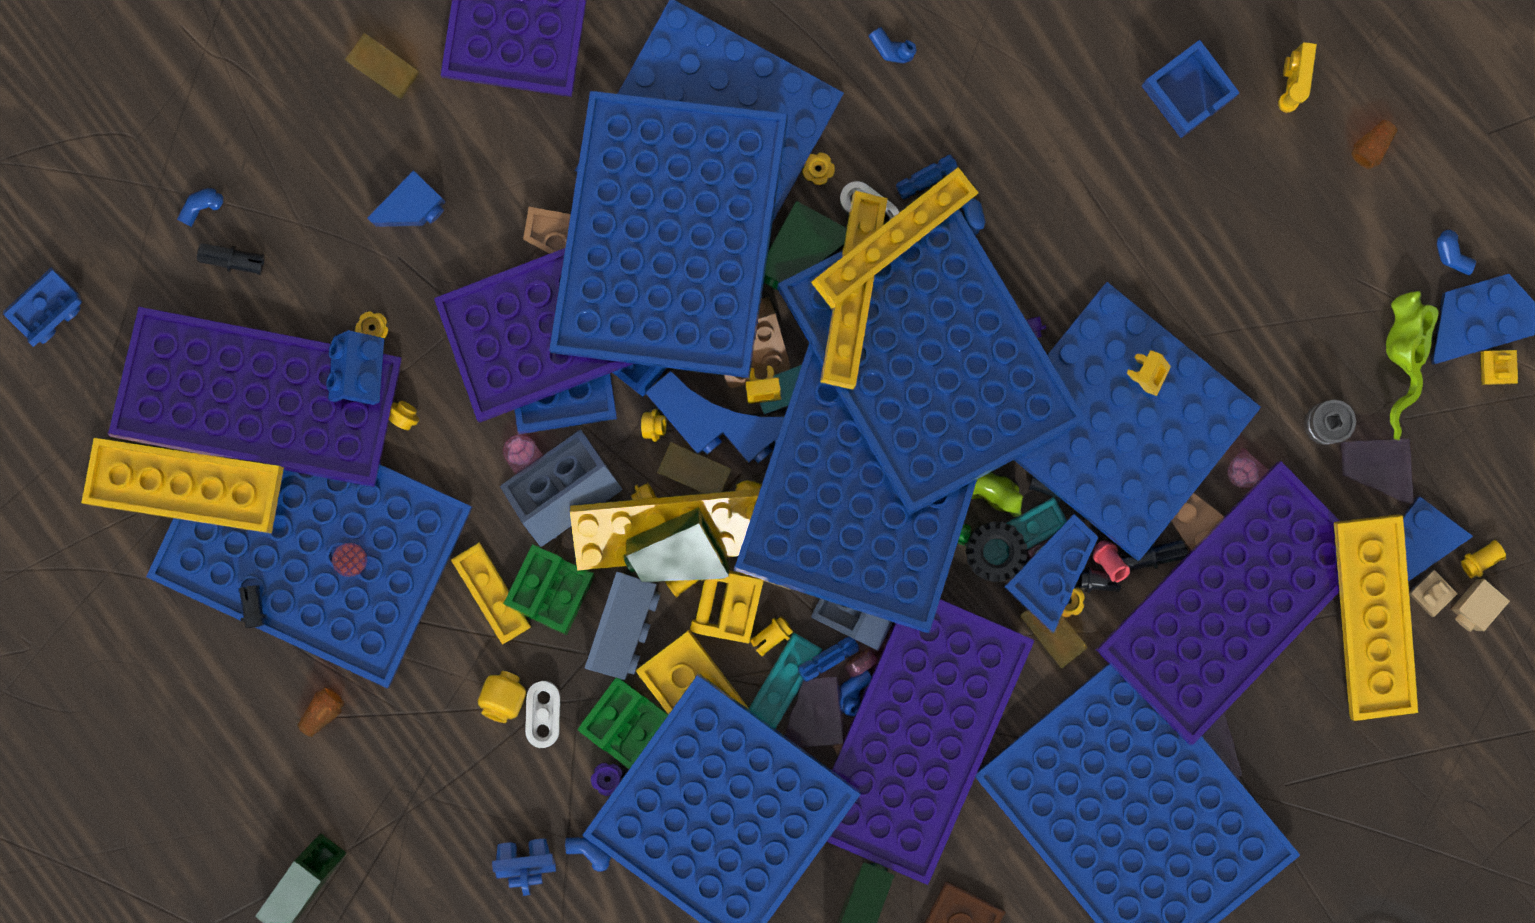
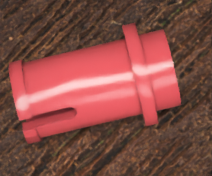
[1093,541,1130,582]

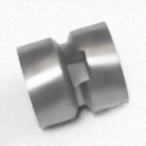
[1304,400,1356,445]

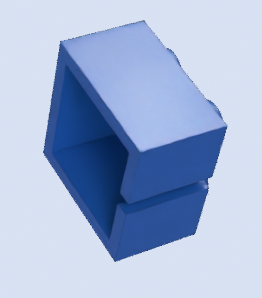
[1142,40,1240,138]

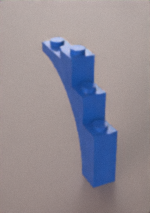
[645,371,784,463]

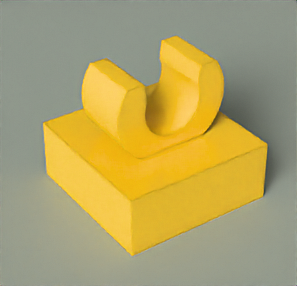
[1127,350,1171,396]
[1480,350,1518,385]
[745,366,781,404]

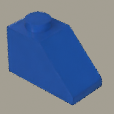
[367,170,445,227]

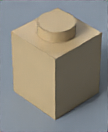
[1451,579,1510,632]

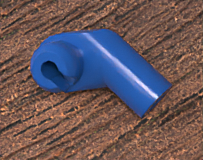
[868,27,917,63]
[177,188,223,227]
[960,198,986,235]
[1437,230,1476,275]
[839,668,872,717]
[565,837,611,872]

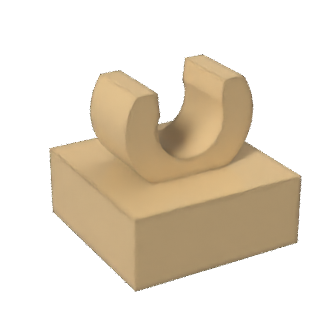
[1409,570,1457,617]

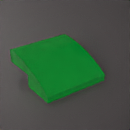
[503,544,595,635]
[577,678,668,769]

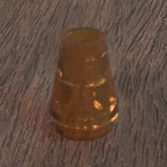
[1351,120,1397,169]
[297,687,345,737]

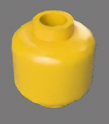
[477,671,526,723]

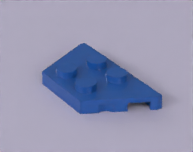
[1431,274,1535,365]

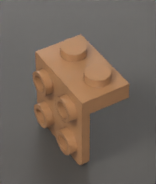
[724,297,790,388]

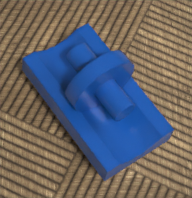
[492,838,556,896]

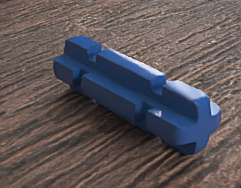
[896,155,958,199]
[798,636,859,681]

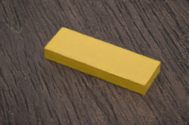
[451,542,531,645]

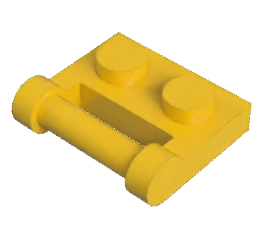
[1278,42,1317,113]
[690,571,764,643]

